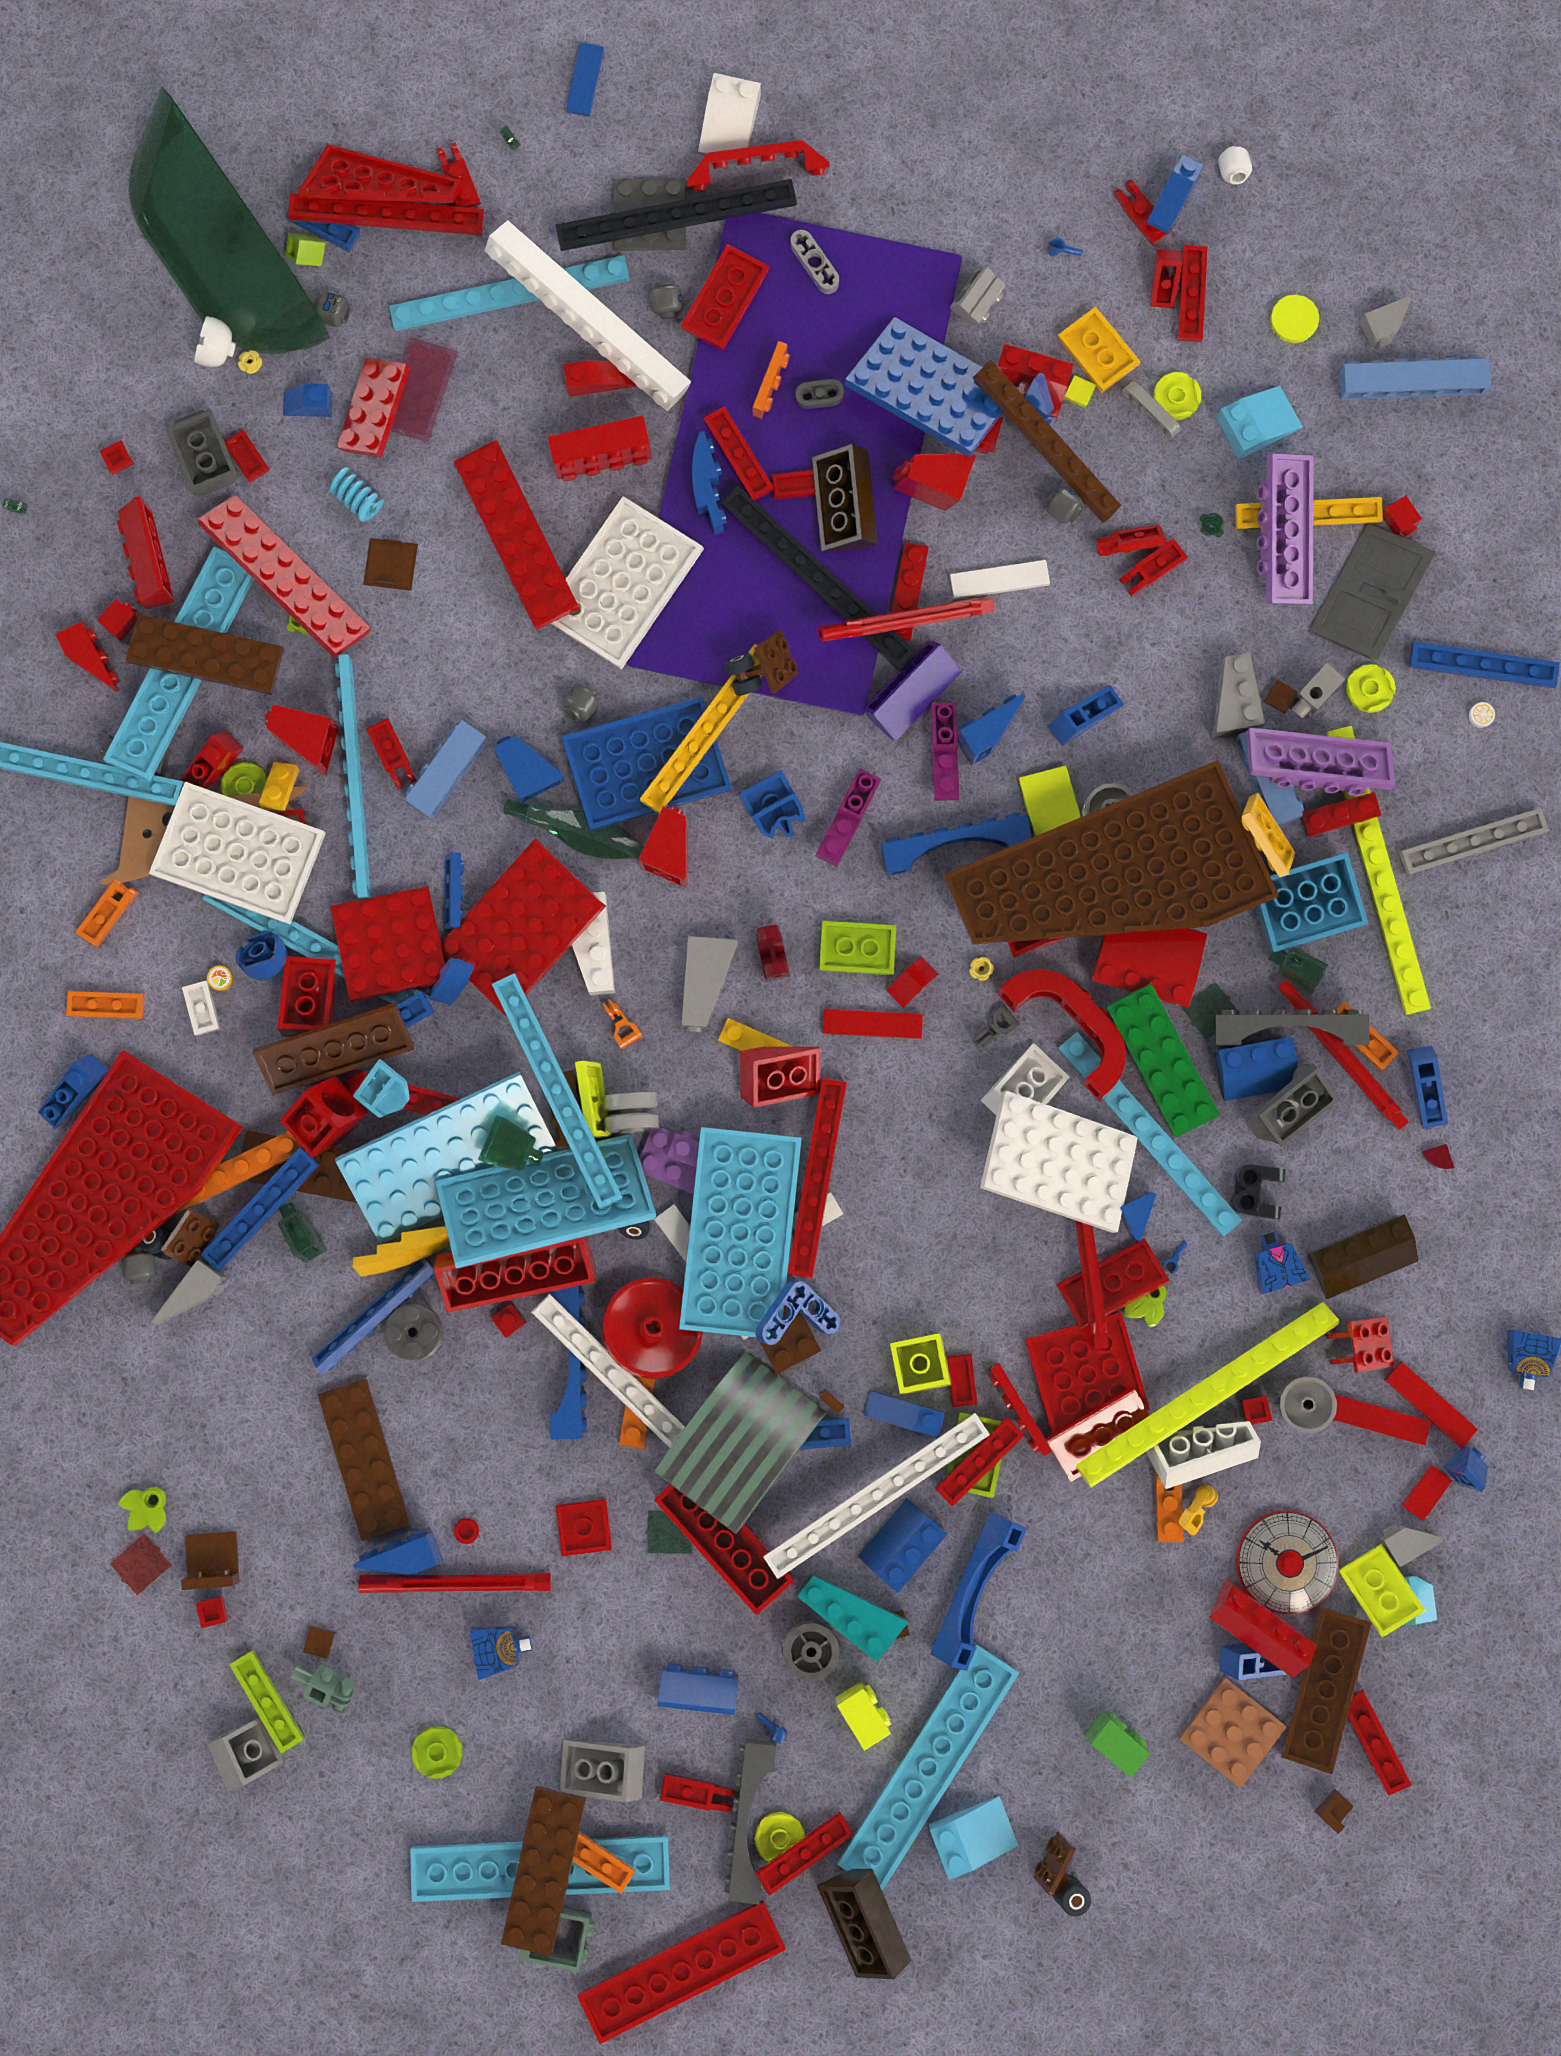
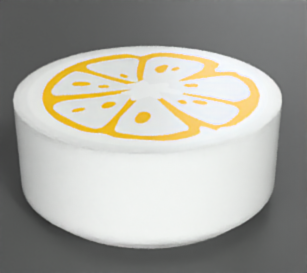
[1469,702,1495,728]

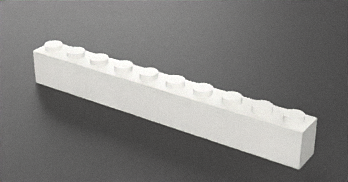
[484,220,691,411]

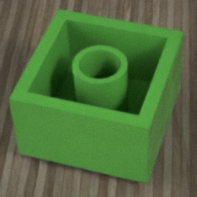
[1085,1711,1151,1778]

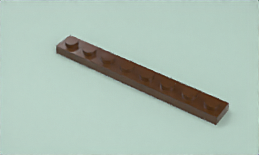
[972,360,1121,523]

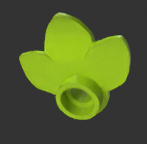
[1124,1286,1167,1328]
[118,1487,167,1533]

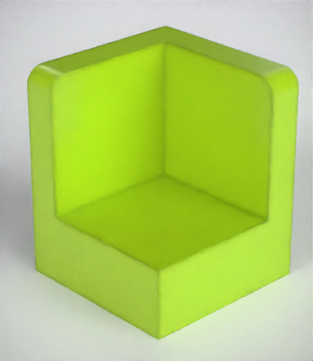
[285,232,325,266]

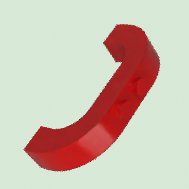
[997,969,1126,1102]

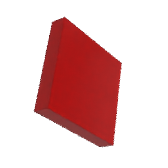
[556,1498,612,1557]

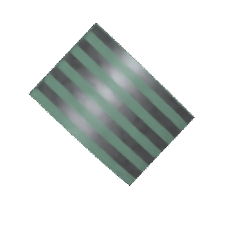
[654,1352,827,1534]

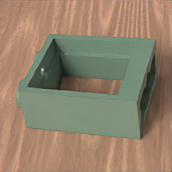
[518,1907,595,1972]

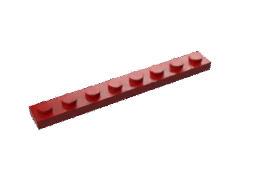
[288,193,484,236]
[787,1078,847,1279]

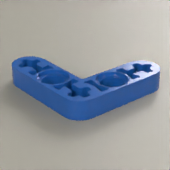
[755,1280,840,1345]

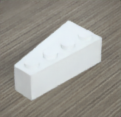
[572,892,615,995]
[1146,1421,1261,1489]

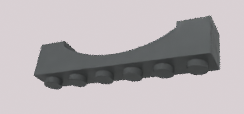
[1215,1009,1369,1045]
[724,1738,776,1904]

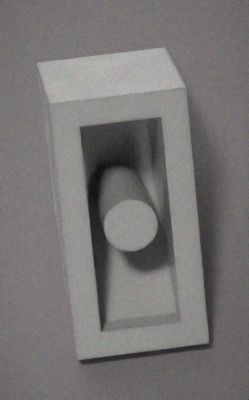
[1359,296,1411,348]
[1379,1524,1443,1567]

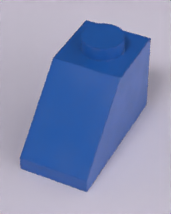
[1025,373,1054,425]
[283,383,333,417]

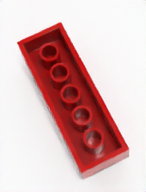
[434,1236,596,1313]
[654,1484,795,1616]

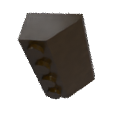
[812,444,878,552]
[1307,1214,1418,1299]
[817,1869,912,1979]

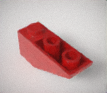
[55,621,120,692]
[179,731,244,789]

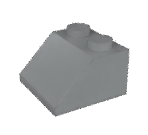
[207,1717,284,1791]

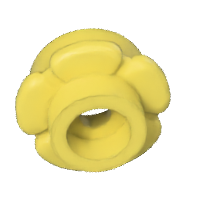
[238,350,262,374]
[970,956,994,981]

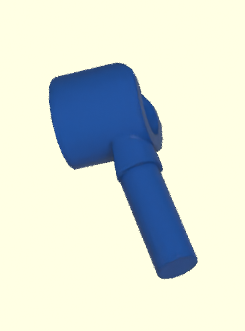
[1048,238,1083,256]
[1163,1241,1188,1274]
[756,1712,787,1744]

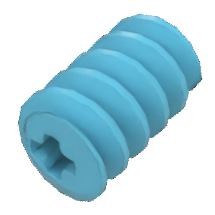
[330,467,384,522]

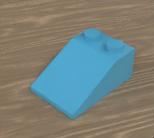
[1216,386,1303,460]
[928,1796,1018,1880]

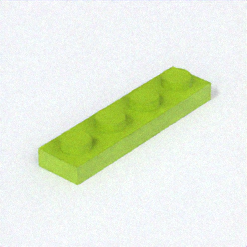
[229,1650,305,1754]

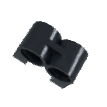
[1231,1164,1286,1220]

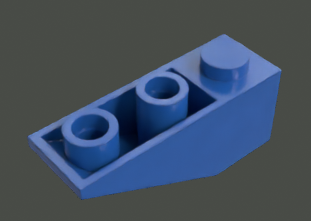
[38,1054,109,1129]

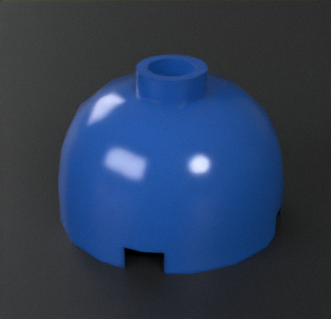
[235,931,287,981]

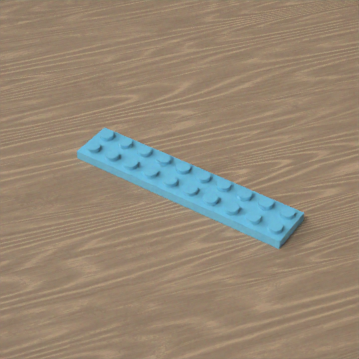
[103,547,254,782]
[837,1643,1019,1891]
[410,1835,670,1902]

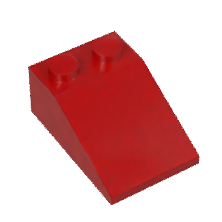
[277,956,336,1037]
[740,1046,820,1108]

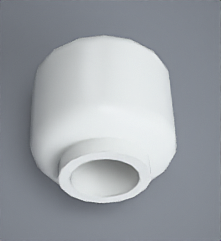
[1218,146,1252,184]

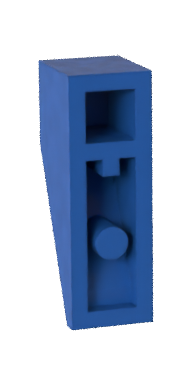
[1147,154,1204,234]
[1048,685,1124,746]
[1407,1045,1448,1129]
[864,1391,945,1438]
[1443,1446,1488,1492]
[1219,1644,1288,1680]

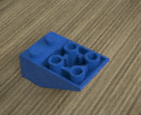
[958,693,1026,766]
[353,1529,443,1575]

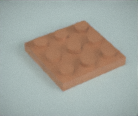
[1179,1677,1287,1788]

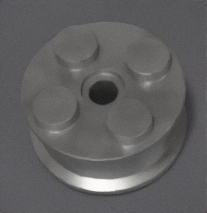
[384,1304,443,1360]
[783,1620,840,1681]

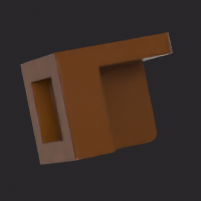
[1314,1788,1353,1834]

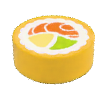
[207,966,233,991]

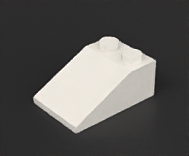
[698,73,761,154]
[981,1043,1070,1116]

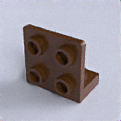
[181,1531,240,1590]

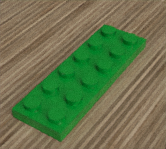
[1106,983,1220,1138]

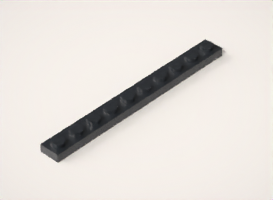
[555,179,797,251]
[721,486,915,670]

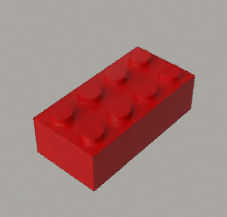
[547,415,652,481]

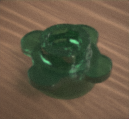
[1199,513,1224,537]

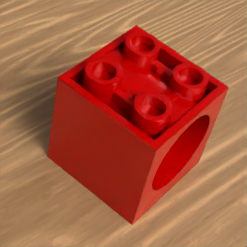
[279,1076,367,1158]

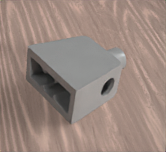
[1291,663,1345,719]

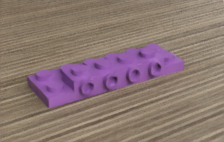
[1257,454,1314,605]
[1246,728,1396,796]
[639,1127,699,1194]

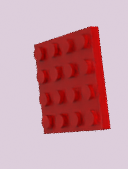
[330,886,445,1002]
[1024,1312,1150,1434]

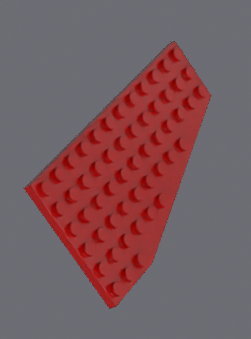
[0,1050,244,1346]

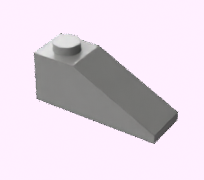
[151,1260,226,1325]

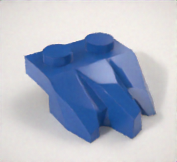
[738,770,806,839]

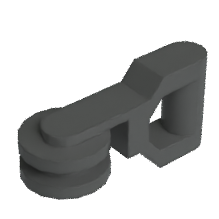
[972,1005,1020,1048]

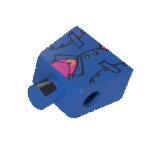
[1254,1232,1310,1294]

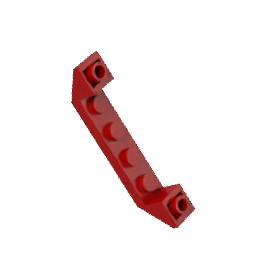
[686,140,830,192]
[343,1070,461,1115]

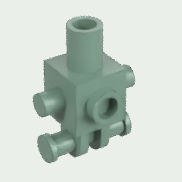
[290,1663,355,1714]

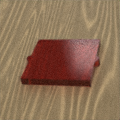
[111,1534,171,1596]

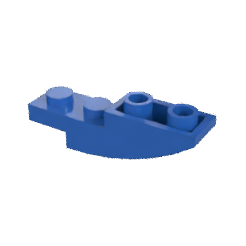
[692,431,727,535]

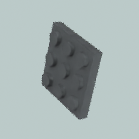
[613,178,686,251]

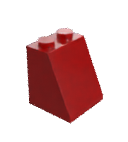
[893,454,976,511]
[265,704,339,775]
[638,806,688,888]

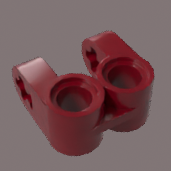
[755,925,790,981]

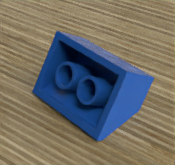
[1214,1037,1298,1101]
[858,1498,947,1593]
[657,1663,739,1715]

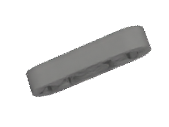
[791,230,839,294]
[1122,381,1181,440]

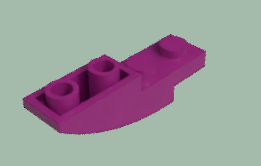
[931,702,959,801]
[815,768,881,867]

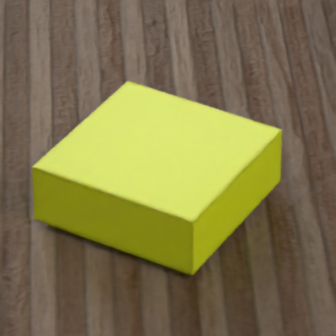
[1064,375,1096,409]

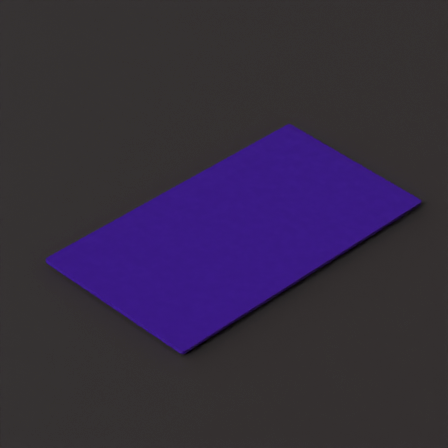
[626,213,962,716]

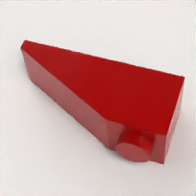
[563,360,637,397]

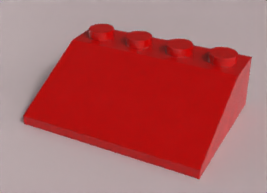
[1091,928,1208,1008]

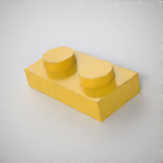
[259,762,299,811]

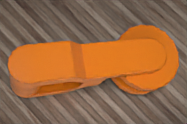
[602,999,643,1050]

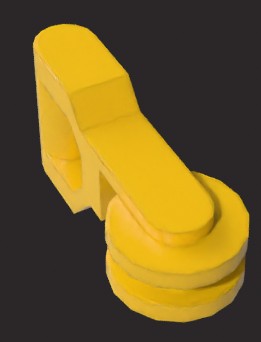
[1179,1484,1218,1535]

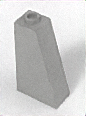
[681,936,738,1033]

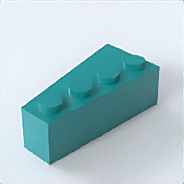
[797,1573,909,1663]

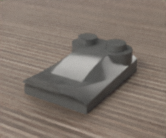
[166,410,239,495]
[1245,1064,1340,1147]

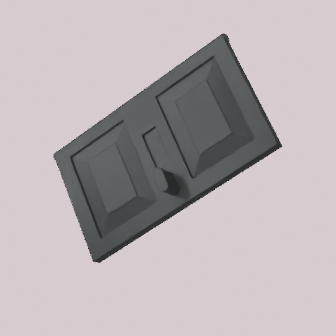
[1308,523,1436,662]

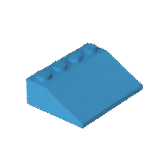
[1254,852,1368,952]

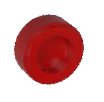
[454,1518,480,1544]

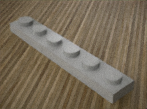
[1399,808,1549,876]

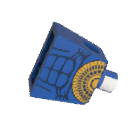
[1507,1330,1561,1390]
[470,1627,532,1680]

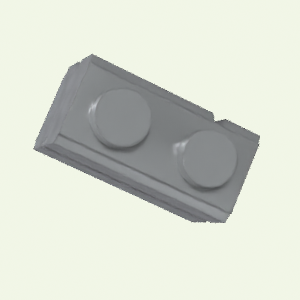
[950,266,1005,326]

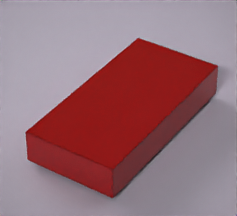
[225,429,270,483]
[772,470,816,500]
[946,1354,978,1407]
[1401,1465,1453,1521]

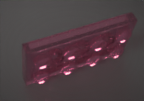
[390,338,458,443]

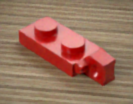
[1096,524,1166,556]

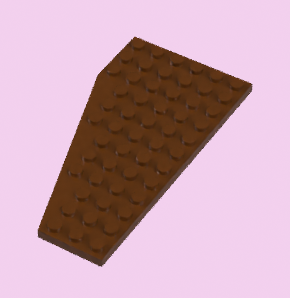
[943,760,1279,945]

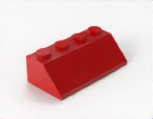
[117,496,175,609]
[1209,1579,1317,1678]

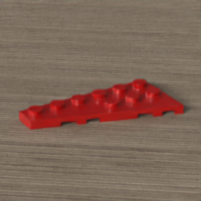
[298,144,462,203]

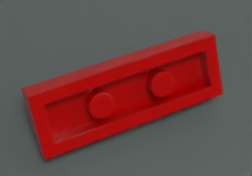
[1303,792,1382,837]

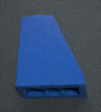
[494,736,565,803]

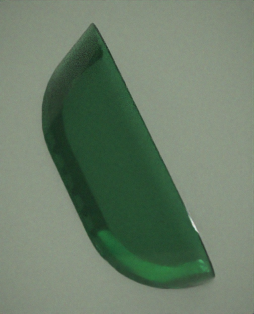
[129,86,330,354]

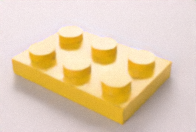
[1057,306,1141,393]
[1241,792,1295,877]

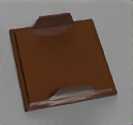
[363,538,418,591]

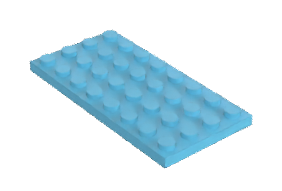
[335,1072,559,1245]
[679,1127,801,1337]
[435,1133,656,1268]

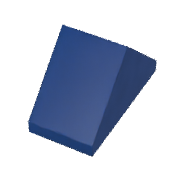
[1120,1192,1157,1242]

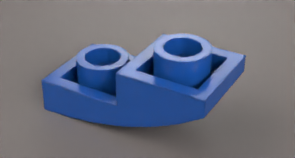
[428,958,474,1005]

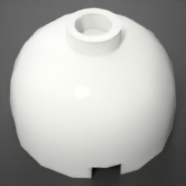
[194,316,236,368]

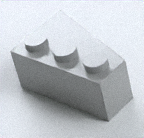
[1212,652,1265,738]

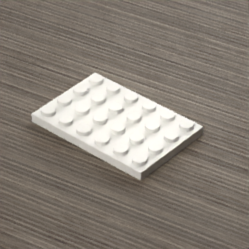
[551,496,704,670]
[149,782,326,925]
[980,1091,1138,1233]

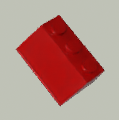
[997,343,1074,418]

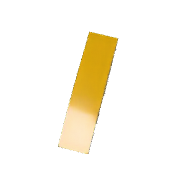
[352,1226,450,1277]

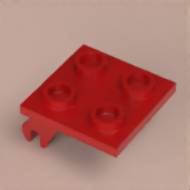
[1326,1316,1394,1373]

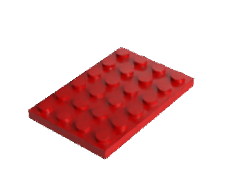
[441,838,606,1016]

